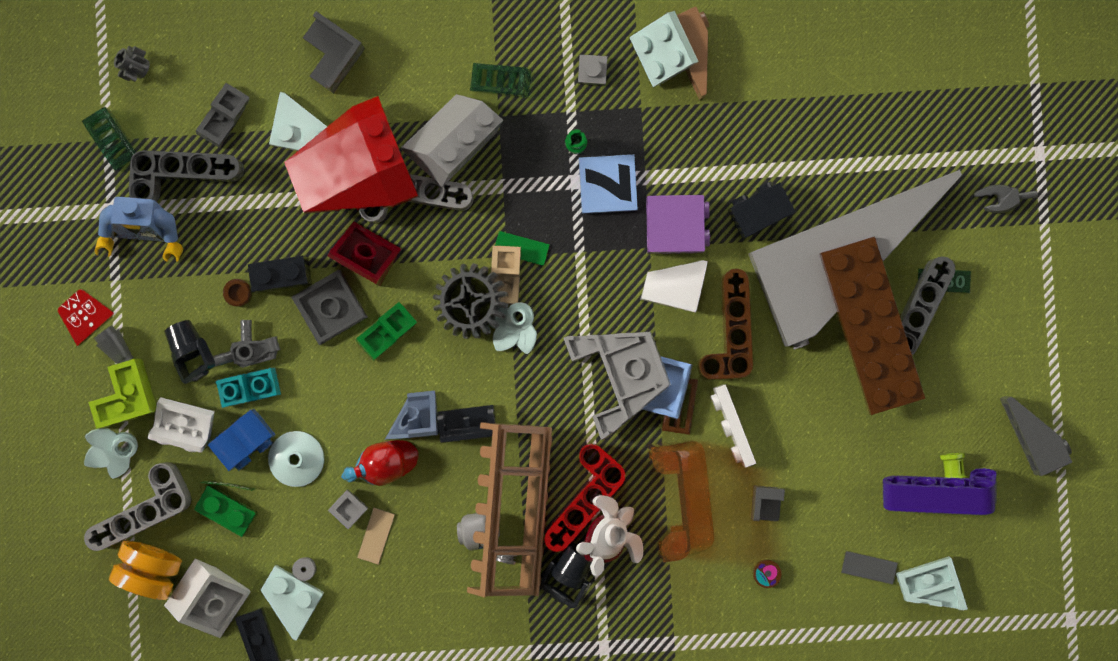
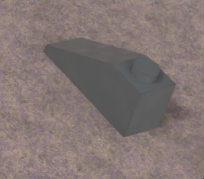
[1000,396,1072,476]

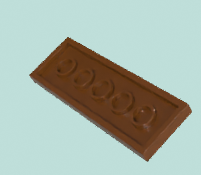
[819,236,926,415]

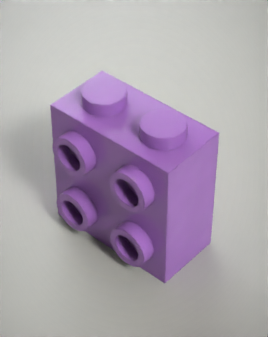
[646,195,710,254]

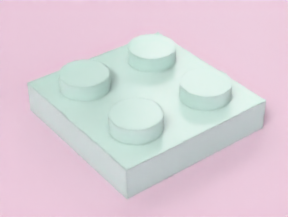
[629,11,699,87]

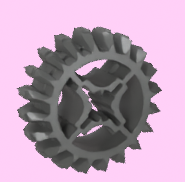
[433,263,508,339]

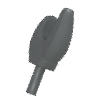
[974,184,1038,213]

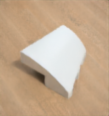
[640,260,708,313]

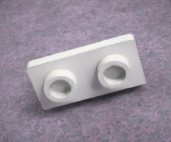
[148,398,215,452]

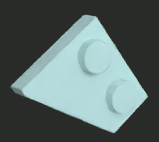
[896,556,968,610]

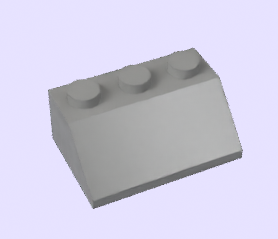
[401,94,503,187]

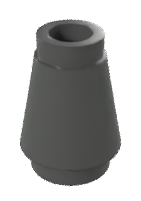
[94,325,134,364]

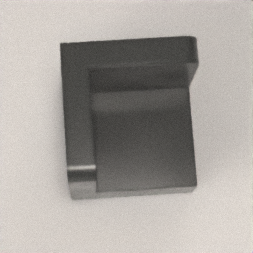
[751,485,785,521]

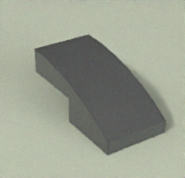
[196,83,250,148]

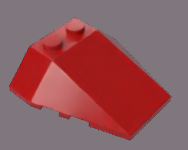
[284,96,419,214]

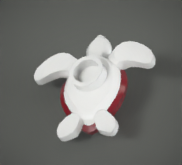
[576,495,643,576]

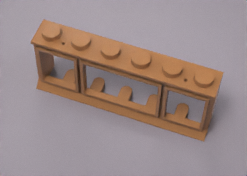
[467,423,552,597]

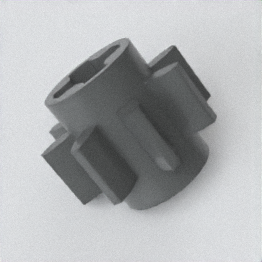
[114,46,150,82]

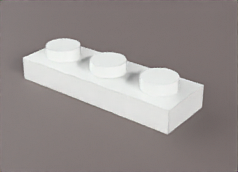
[711,384,756,467]

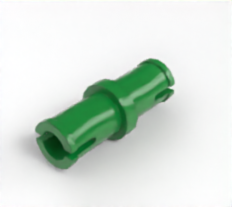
[565,129,587,155]

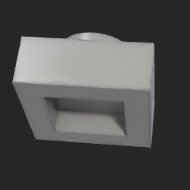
[578,55,607,86]
[328,489,368,529]

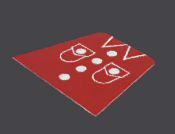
[57,289,114,346]

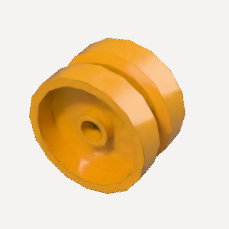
[109,540,182,600]

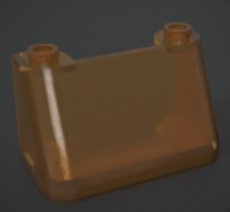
[648,440,714,562]

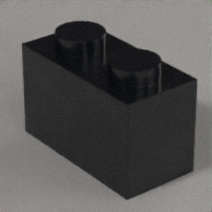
[728,181,795,239]
[247,255,312,293]

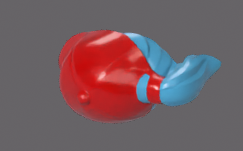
[341,440,419,486]

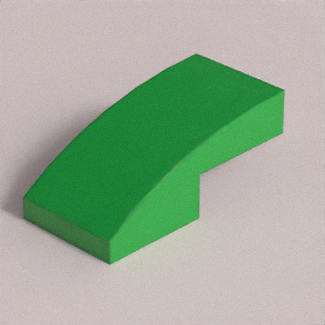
[355,302,417,361]

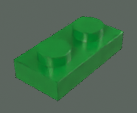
[194,485,257,537]

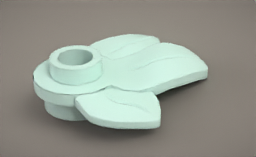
[489,302,537,354]
[84,428,138,479]

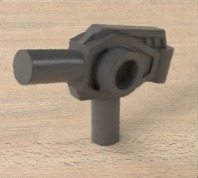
[213,320,280,368]

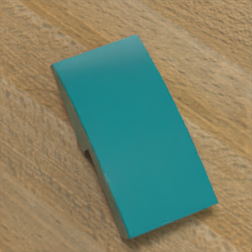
[216,367,281,408]

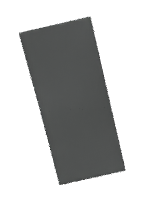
[841,551,898,584]

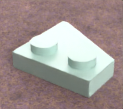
[269,92,327,151]
[261,565,324,640]

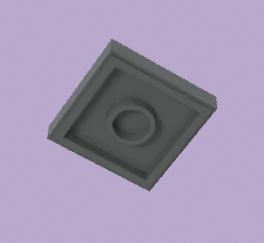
[291,269,368,345]

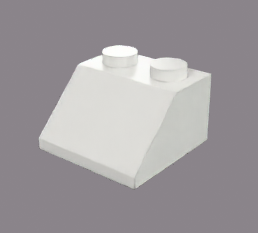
[164,559,251,638]

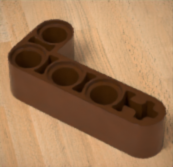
[698,268,753,379]

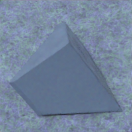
[385,391,439,439]

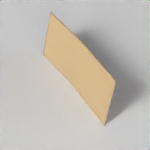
[357,508,395,564]

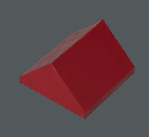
[328,221,401,286]

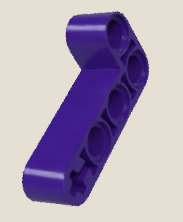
[883,468,997,515]

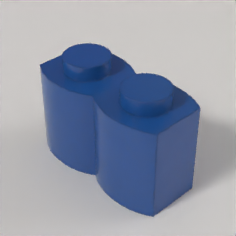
[208,409,276,471]

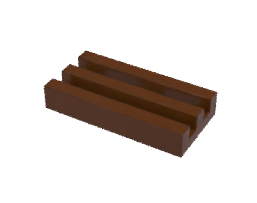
[662,378,698,435]

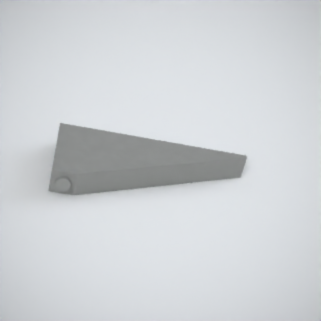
[748,170,962,349]

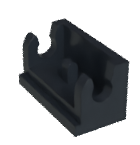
[437,405,496,443]

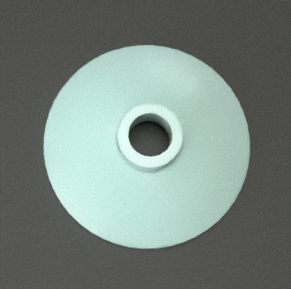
[268,431,324,487]

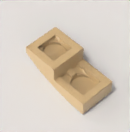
[490,246,521,305]

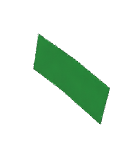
[495,231,550,266]
[200,481,255,491]

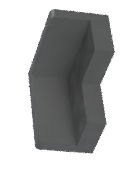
[303,11,365,94]

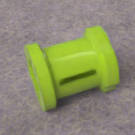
[940,452,968,478]

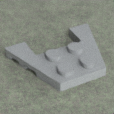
[564,332,671,440]

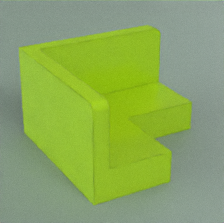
[88,359,157,429]

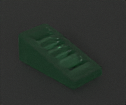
[470,63,531,98]
[82,107,136,171]

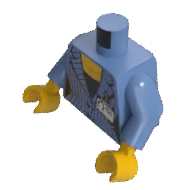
[95,197,183,262]

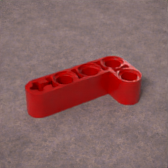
[544,443,626,552]

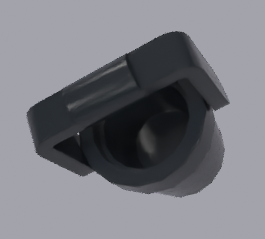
[164,320,215,384]
[540,543,592,608]

